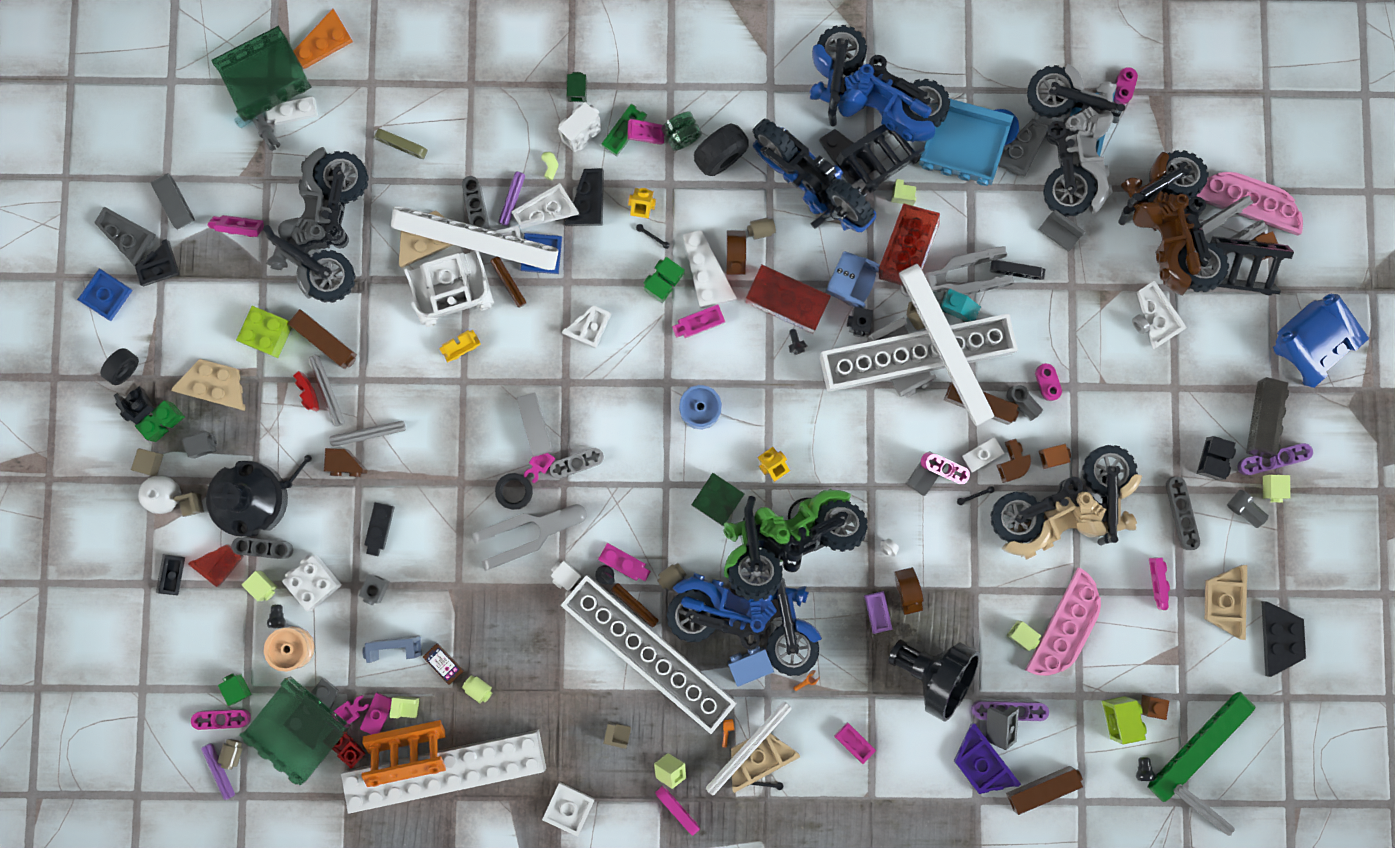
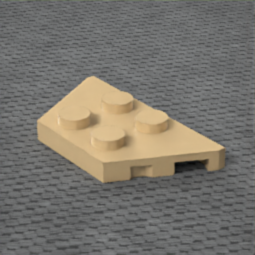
[399,210,453,268]
[171,359,245,411]
[1204,565,1247,640]
[731,733,800,793]

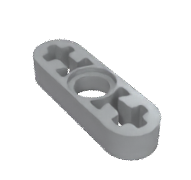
[550,448,604,479]

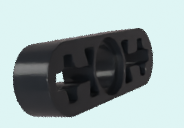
[990,260,1046,280]

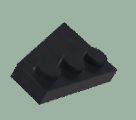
[819,129,876,185]
[564,168,604,226]

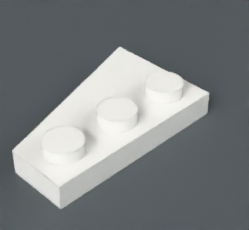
[511,183,579,229]
[1137,280,1187,349]

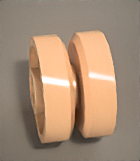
[263,626,315,672]

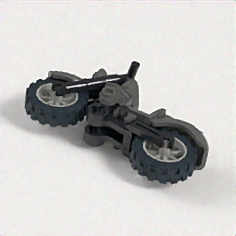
[263,147,369,303]

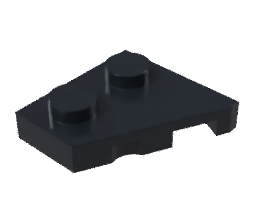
[135,239,180,287]

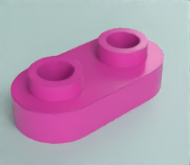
[1113,67,1138,105]
[1035,363,1062,401]

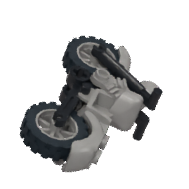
[1027,64,1125,217]

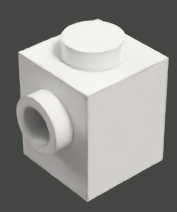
[551,561,582,591]

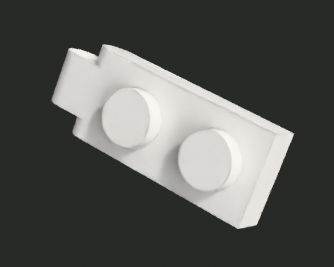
[264,96,318,125]

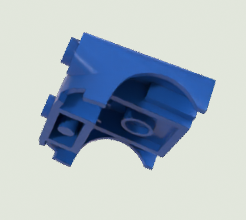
[1273,293,1369,388]

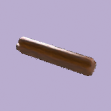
[490,256,526,308]
[611,583,659,628]

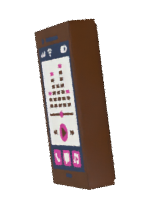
[423,643,464,685]

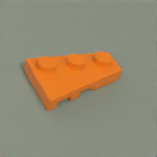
[294,9,353,69]

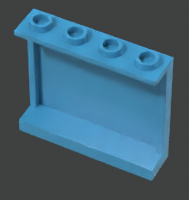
[919,98,1014,186]

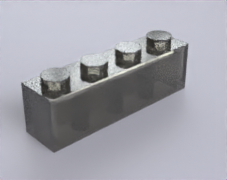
[1246,377,1289,459]

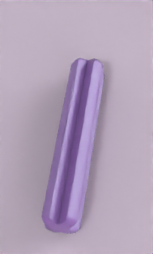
[498,171,525,226]
[201,743,235,800]

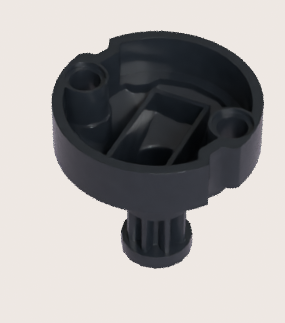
[206,461,288,537]
[888,639,980,722]

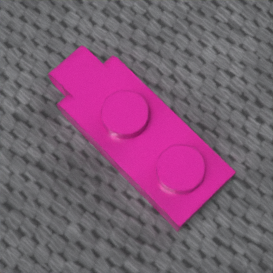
[208,215,264,237]
[672,304,725,338]
[598,543,651,581]
[1149,557,1170,610]

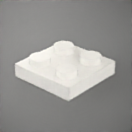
[542,782,595,837]

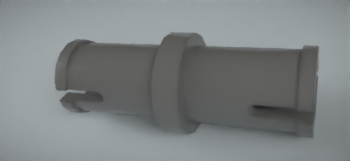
[251,113,280,151]

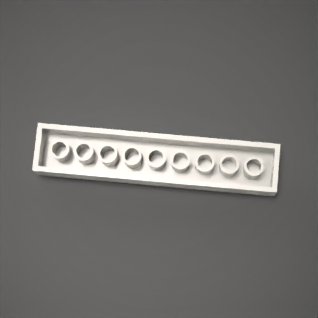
[819,314,1018,392]
[561,575,737,734]
[341,730,546,814]

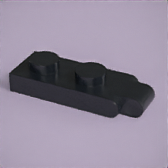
[364,502,395,557]

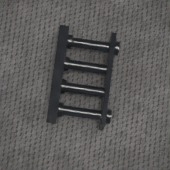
[836,124,925,194]
[1205,236,1294,296]

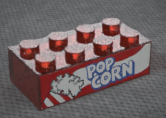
[879,203,940,286]
[745,264,831,334]

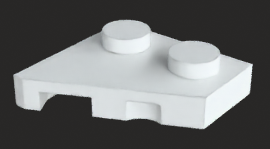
[562,305,611,348]

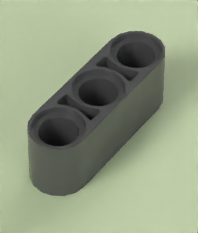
[151,173,195,230]
[462,176,489,229]
[231,537,293,559]

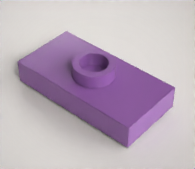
[864,591,892,634]

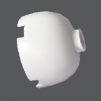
[138,475,181,514]

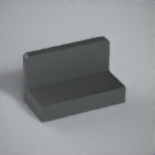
[1038,210,1085,252]
[905,451,946,496]
[986,706,1019,750]

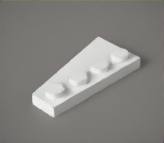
[683,230,737,308]

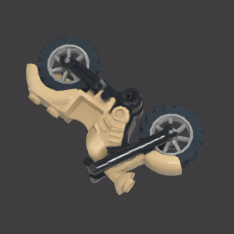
[990,445,1142,560]

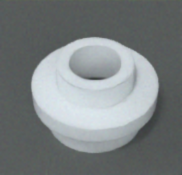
[880,539,899,557]

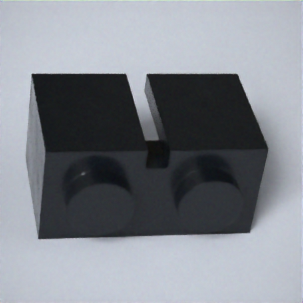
[1196,436,1236,480]

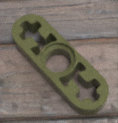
[374,128,428,159]

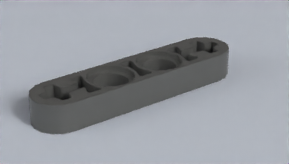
[1166,477,1200,550]

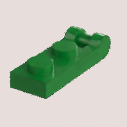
[601,104,647,156]

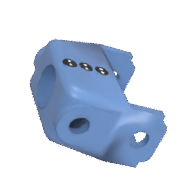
[826,251,880,308]

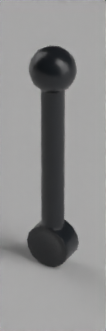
[636,224,670,249]
[284,455,312,488]
[957,486,995,505]
[748,782,784,791]

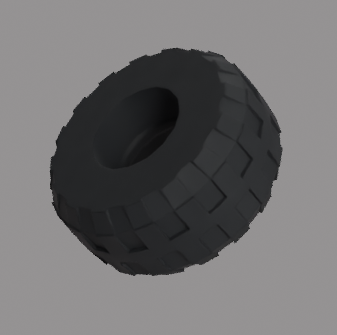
[694,123,749,176]

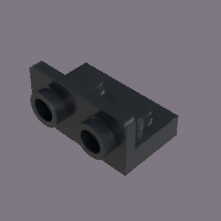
[114,386,154,425]

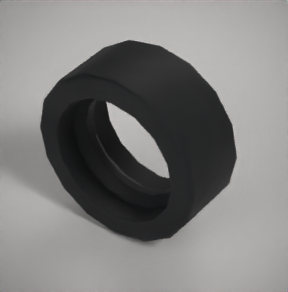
[100,348,139,386]
[495,473,533,510]

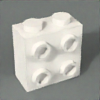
[558,102,601,153]
[282,555,342,611]

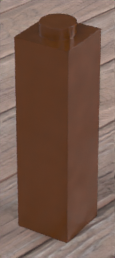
[288,309,357,369]
[944,382,1019,425]
[1006,766,1083,815]

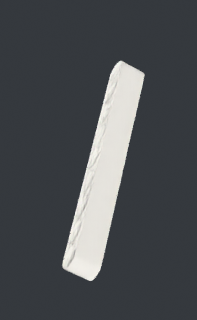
[391,206,559,270]
[899,263,994,426]

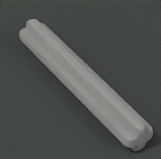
[308,355,345,427]
[329,421,406,446]
[1174,784,1235,836]

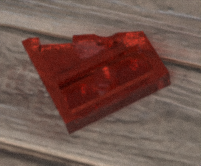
[188,544,244,587]

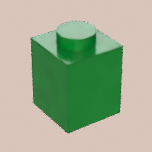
[218,673,252,706]

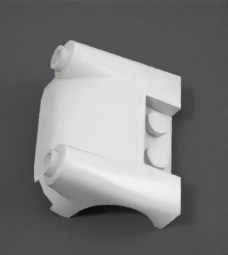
[404,251,494,327]

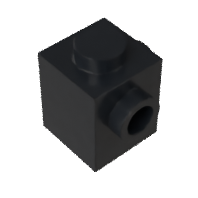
[847,307,873,337]

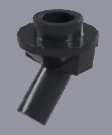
[789,329,808,355]
[595,565,615,585]

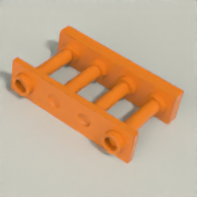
[361,720,446,787]

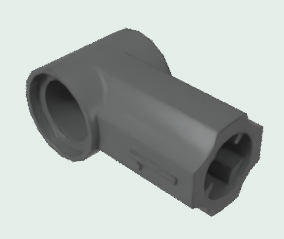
[1006,385,1043,421]
[1227,490,1269,528]

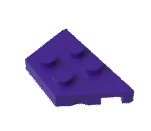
[954,723,1021,794]

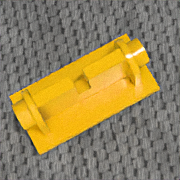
[439,330,481,363]

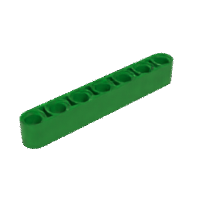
[1147,692,1256,802]

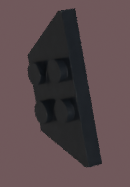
[1261,601,1306,677]

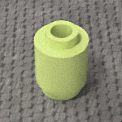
[462,675,492,703]

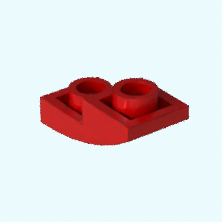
[293,371,319,412]
[323,725,365,769]

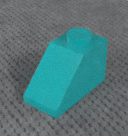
[940,289,981,322]

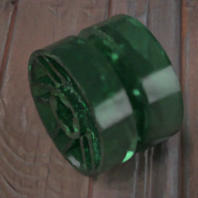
[661,111,703,151]

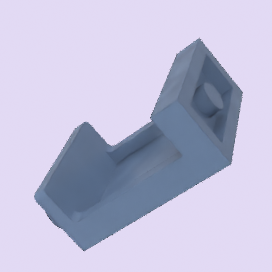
[362,636,422,663]

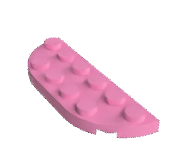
[1197,172,1303,236]
[1025,568,1101,676]

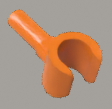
[793,670,820,691]
[722,719,734,748]

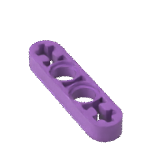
[1237,443,1313,475]
[971,701,1049,721]

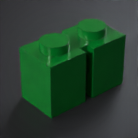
[643,257,685,304]
[135,400,185,442]

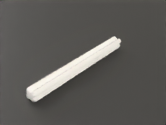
[706,702,791,795]

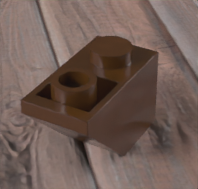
[324,448,367,477]

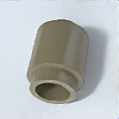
[747,217,776,240]
[657,563,687,590]
[218,739,243,770]

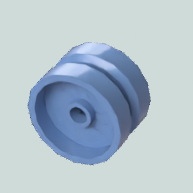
[679,385,722,430]

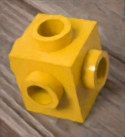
[628,188,656,219]
[757,447,790,482]

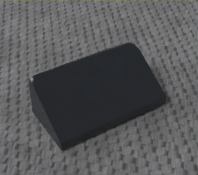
[156,554,185,596]

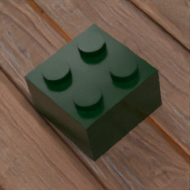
[691,473,745,526]

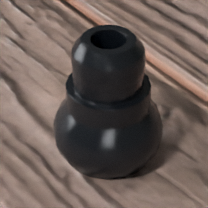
[267,604,286,628]
[1136,757,1155,781]

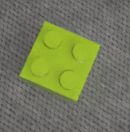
[236,306,292,358]
[1102,696,1147,745]

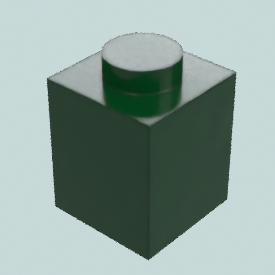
[566,72,587,103]

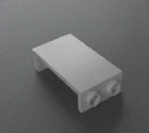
[868,317,937,398]

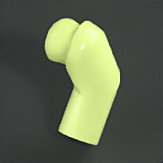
[541,152,559,180]

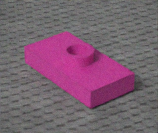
[628,119,665,145]
[360,692,392,735]
[834,722,876,764]

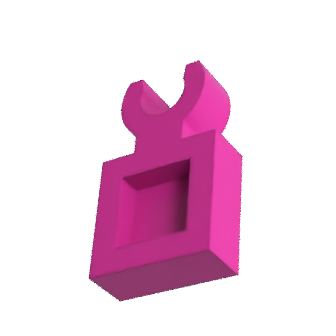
[523,453,556,483]
[331,695,370,729]

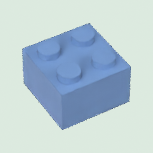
[727,645,774,687]

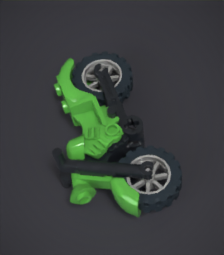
[723,488,868,601]

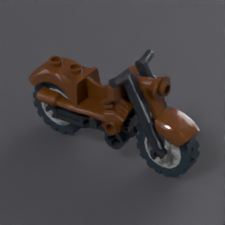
[1118,150,1229,296]

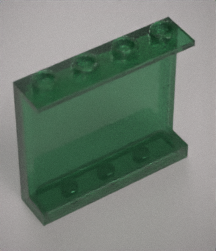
[211,25,312,122]
[239,676,351,785]

